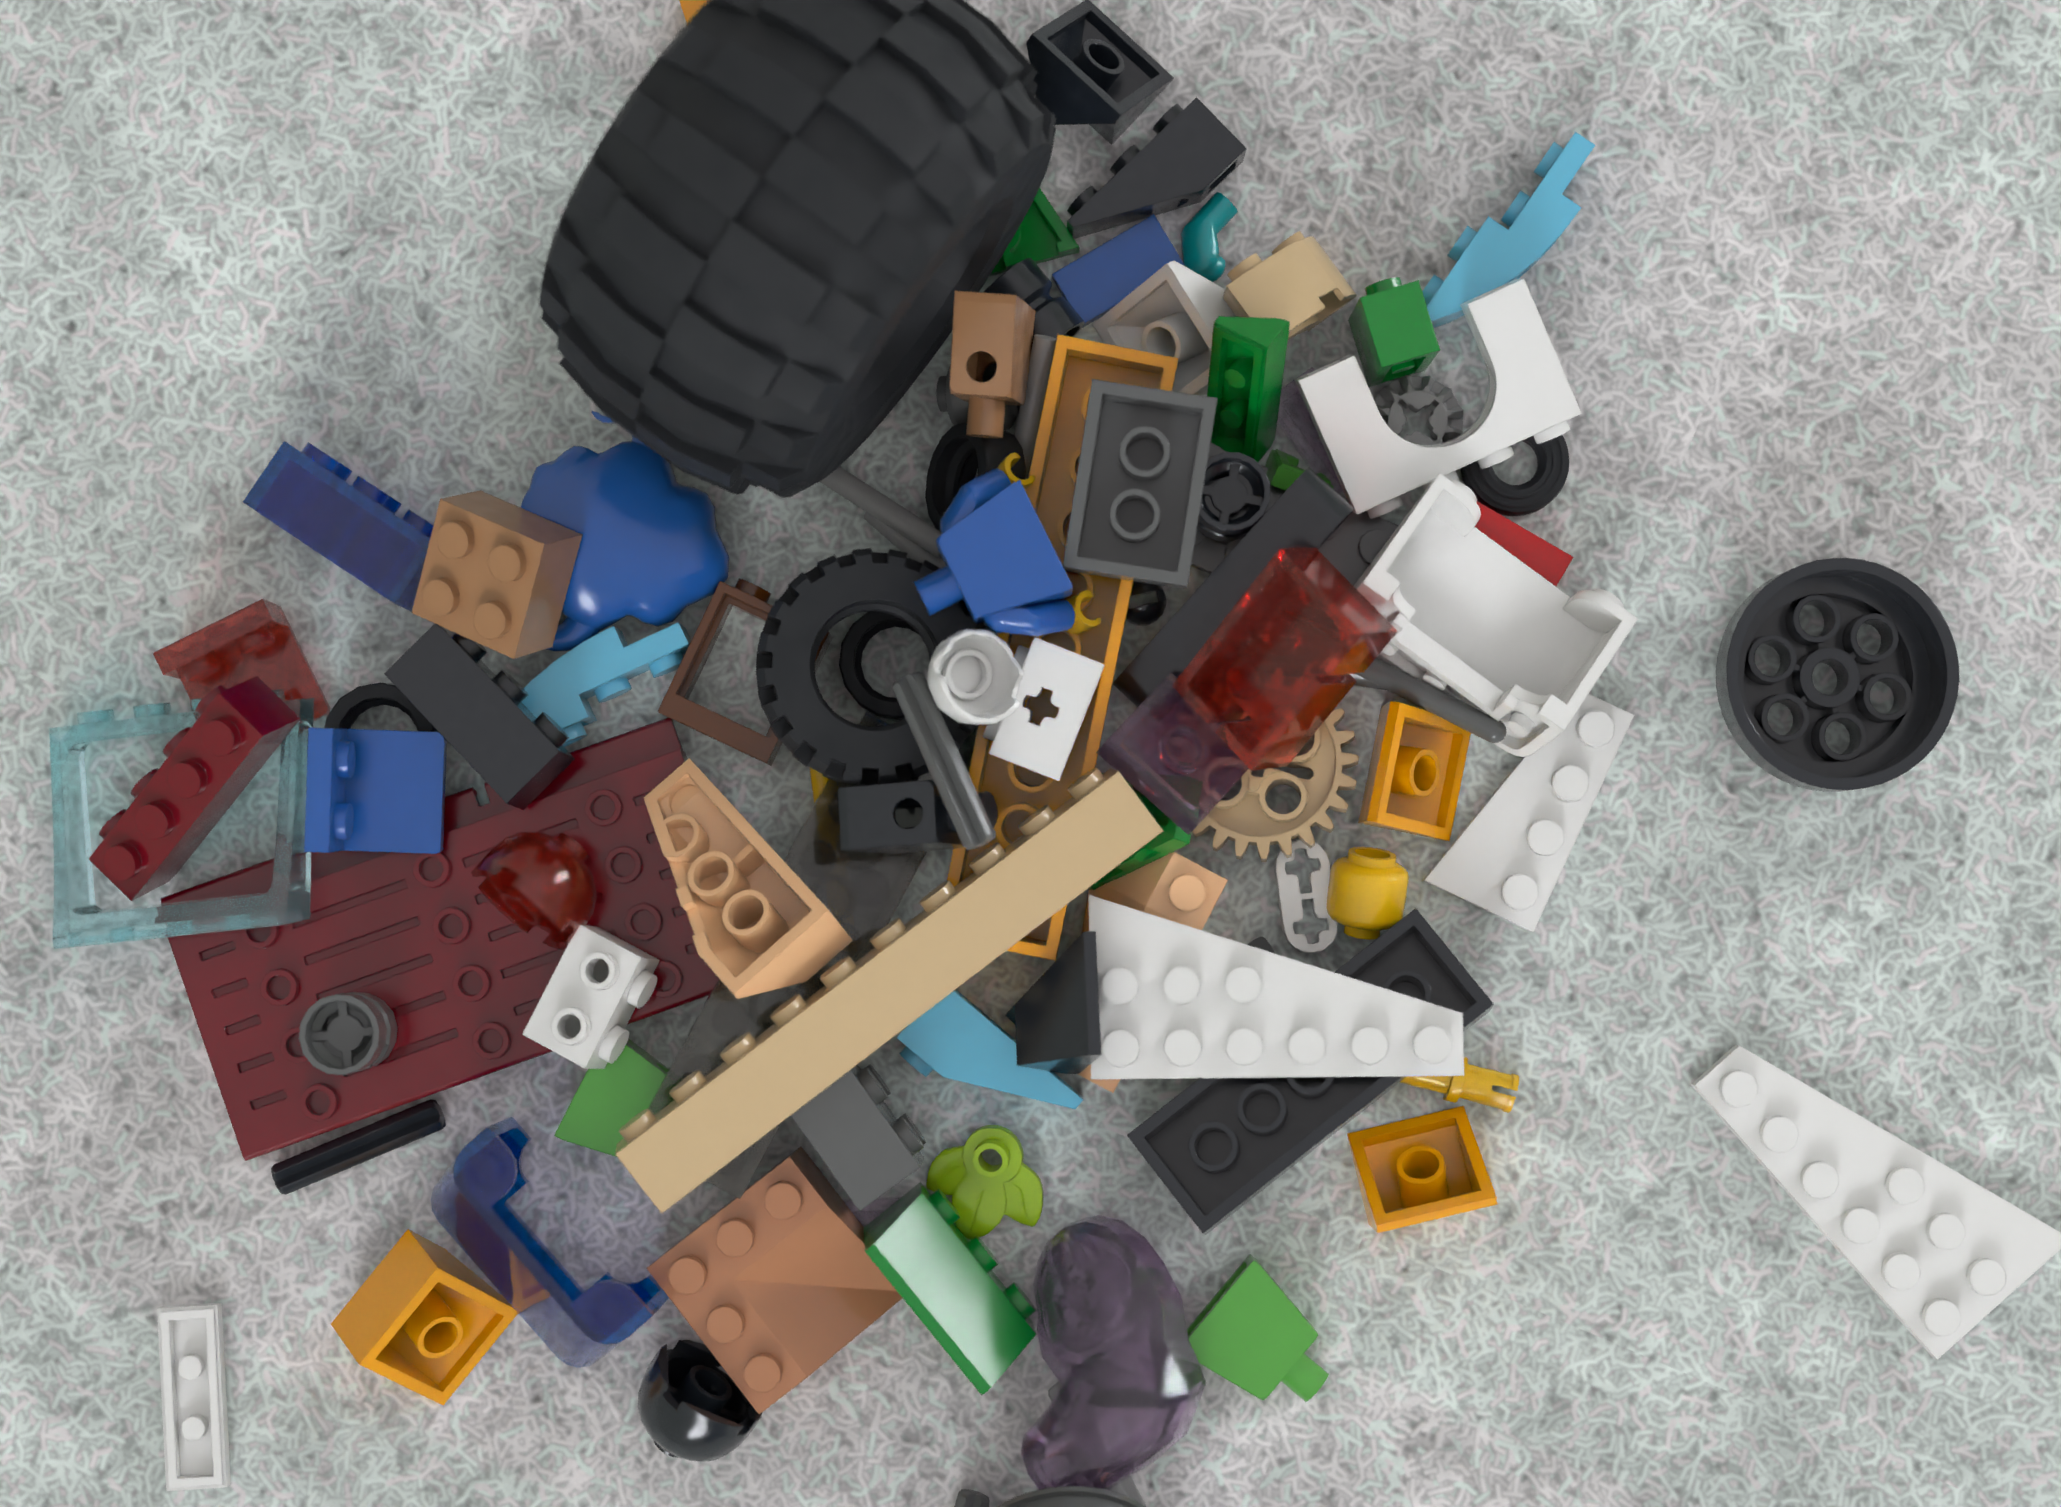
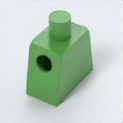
[554,1038,683,1157]
[1176,1254,1329,1402]

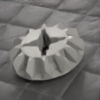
[1374,375,1463,445]

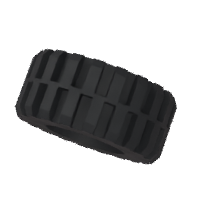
[756,548,986,786]

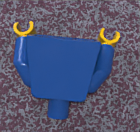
[914,452,1101,636]

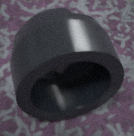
[1126,581,1166,626]

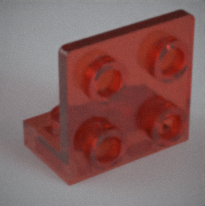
[153,599,330,733]

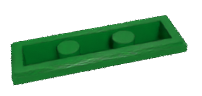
[1207,316,1290,463]

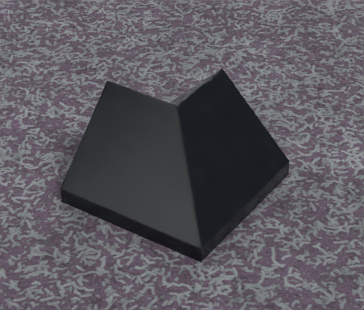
[1026,0,1174,145]
[1005,932,1101,1074]

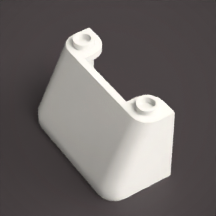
[1334,473,1638,757]

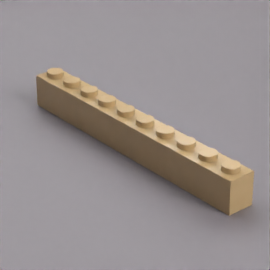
[615,767,1163,1214]

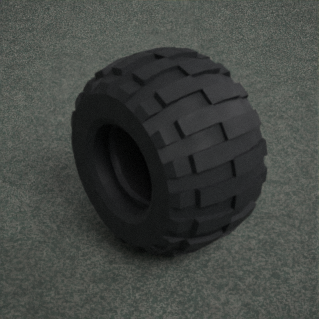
[539,0,1056,498]

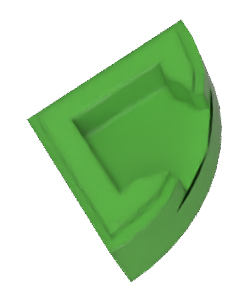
[1265,449,1334,490]

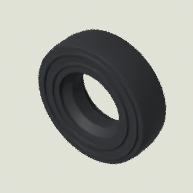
[1460,435,1569,516]

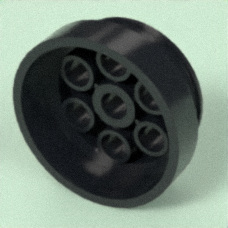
[1716,558,1959,792]

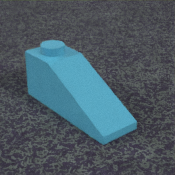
[897,990,1083,1109]

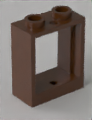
[657,578,833,766]

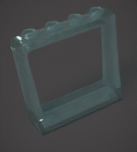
[49,689,314,949]

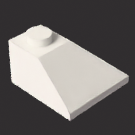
[1093,260,1236,396]

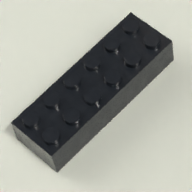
[1127,908,1494,1235]

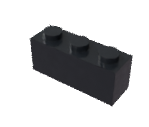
[384,624,575,810]

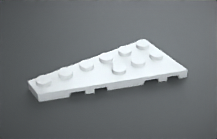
[1089,895,1464,1079]

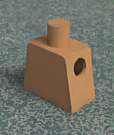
[950,291,1035,439]

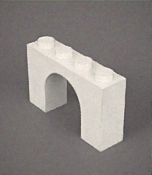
[1294,279,1582,519]

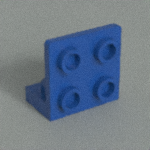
[304,728,447,854]

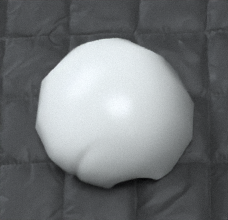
[927,629,1024,725]

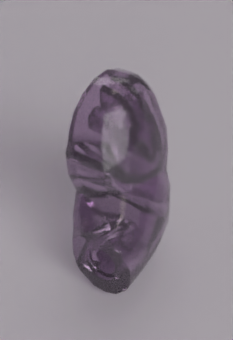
[1021,1215,1206,1490]

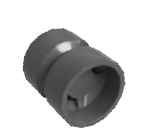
[299,992,398,1075]

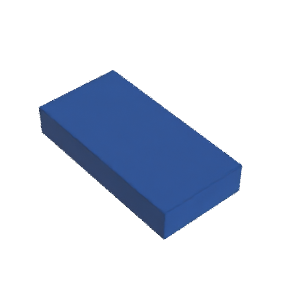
[1052,214,1184,328]

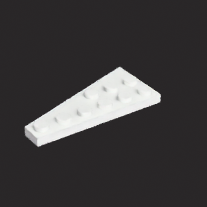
[1691,1045,2061,1360]

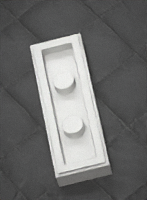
[157,1303,231,1491]

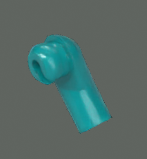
[1181,192,1238,282]

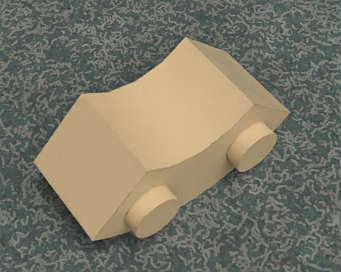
[1223,231,1357,340]

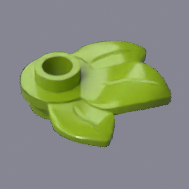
[926,1125,1043,1240]

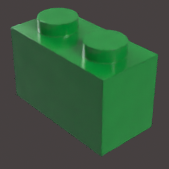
[1348,277,1440,387]

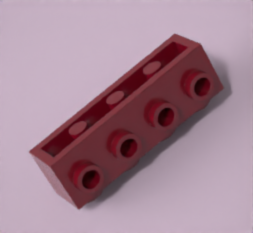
[89,676,301,901]

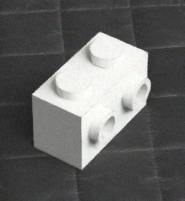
[523,924,660,1069]

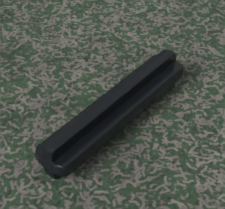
[271,1099,446,1194]

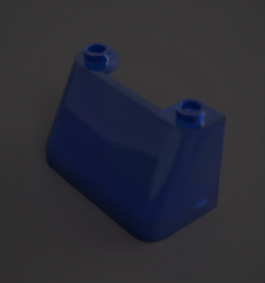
[431,1117,669,1368]

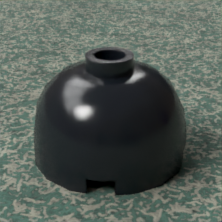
[638,1340,762,1462]

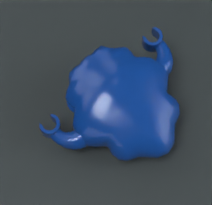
[521,411,729,651]

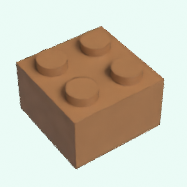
[412,490,582,659]

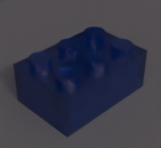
[243,441,434,612]

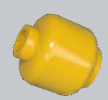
[1326,847,1409,939]

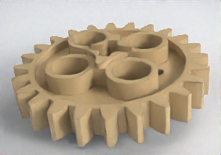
[1163,665,1359,862]

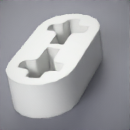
[1274,840,1338,953]

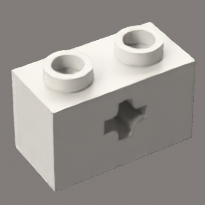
[983,637,1105,781]

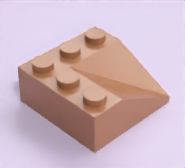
[646,1146,902,1415]

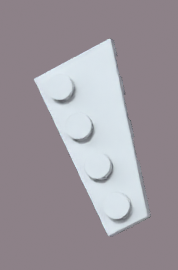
[1422,694,1634,932]

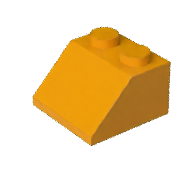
[331,1229,520,1405]

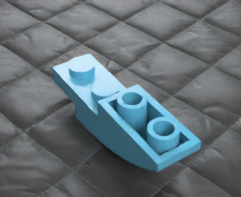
[1422,132,1595,328]
[522,622,691,747]

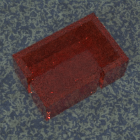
[1172,548,1398,771]

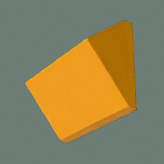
[1358,701,1471,841]
[1347,1106,1497,1233]

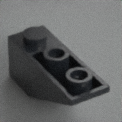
[1067,97,1247,239]

